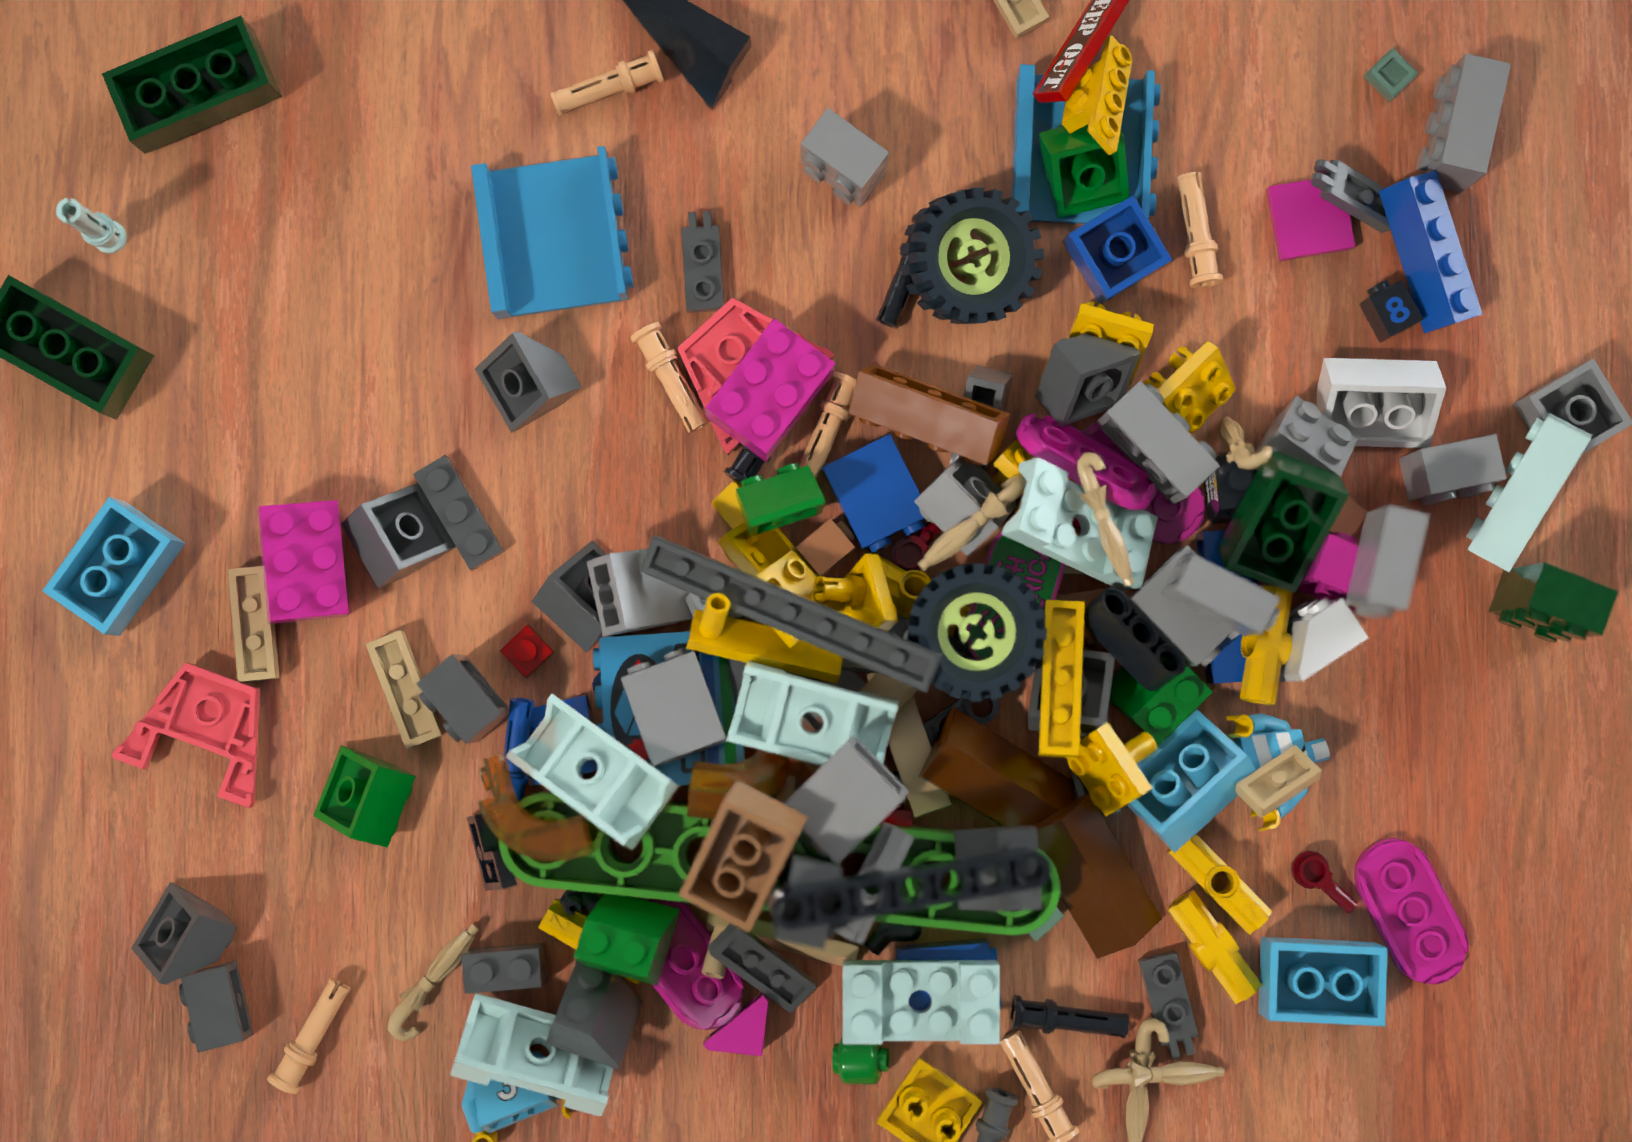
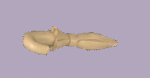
[1221,417,1272,469]
[1077,453,1134,587]
[917,475,1026,571]
[387,924,479,1042]
[1126,1018,1169,1142]
[1091,1061,1224,1091]

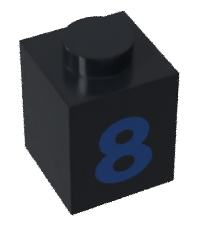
[1359,280,1424,343]

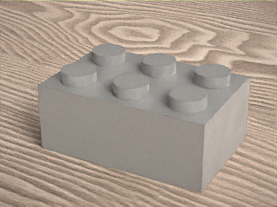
[1417,53,1511,193]
[1095,381,1220,505]

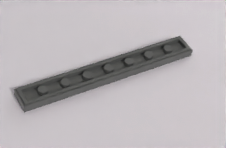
[640,535,942,692]

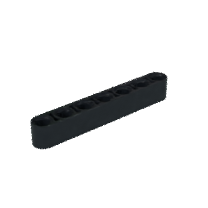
[768,848,1051,930]

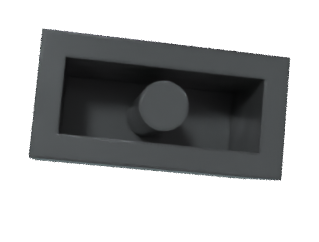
[461,943,548,994]
[179,961,254,1053]

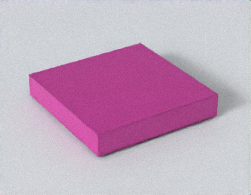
[1266,180,1355,262]

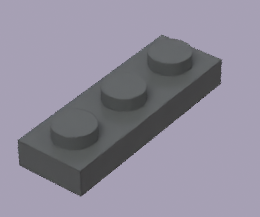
[413,455,505,571]
[708,923,817,1013]

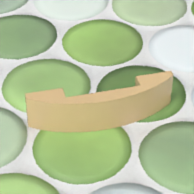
[867,673,952,818]

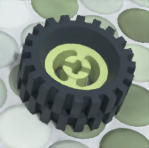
[900,188,1044,324]
[908,563,1047,701]

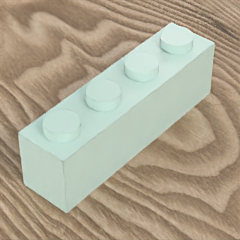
[1466,413,1592,572]

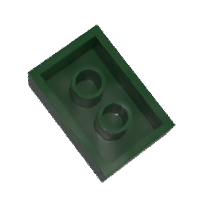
[1217,451,1350,593]
[1488,562,1619,643]

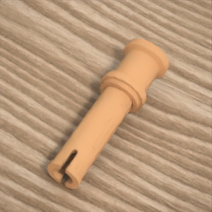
[550,49,664,116]
[1177,172,1224,288]
[630,321,710,433]
[799,371,857,482]
[267,978,351,1095]
[1000,1029,1080,1142]

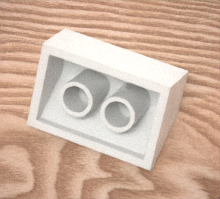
[1317,358,1446,448]
[1279,597,1369,682]

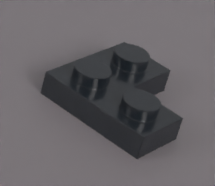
[466,812,518,891]

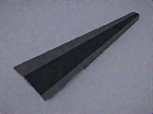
[623,0,751,110]

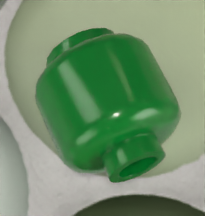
[832,1039,890,1085]

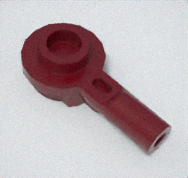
[891,522,941,572]
[1291,850,1358,913]

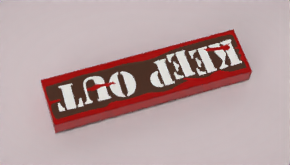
[1032,0,1129,103]

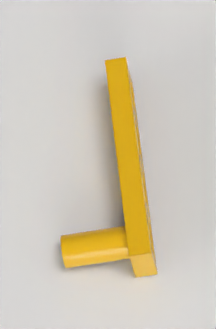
[686,594,843,683]
[1039,600,1085,758]

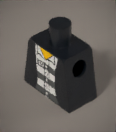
[1204,451,1254,525]

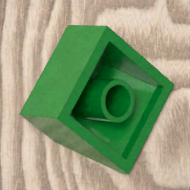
[1039,124,1129,219]
[736,463,825,537]
[1110,665,1213,746]
[313,745,416,848]
[573,894,680,986]

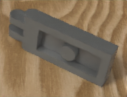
[1310,159,1391,233]
[682,211,724,313]
[1138,950,1198,1059]

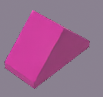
[703,992,769,1056]

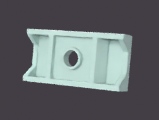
[1002,458,1158,591]
[726,661,899,766]
[505,694,679,850]
[842,960,1000,1044]
[450,993,613,1117]

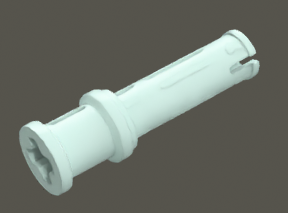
[56,198,127,254]

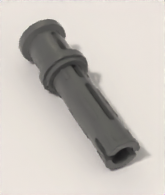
[976,1087,1019,1142]

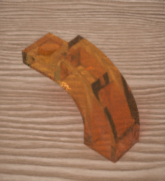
[687,749,790,819]
[477,754,594,861]

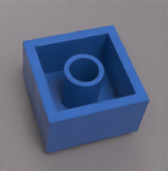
[1062,195,1172,304]

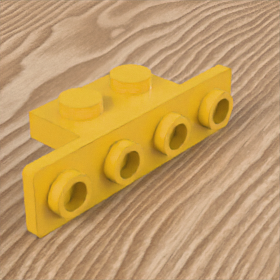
[1061,35,1132,155]
[712,480,819,577]

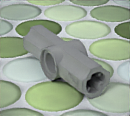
[835,821,915,945]

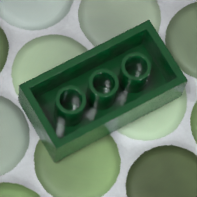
[102,15,282,154]
[0,275,154,420]

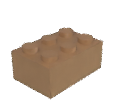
[678,780,808,933]

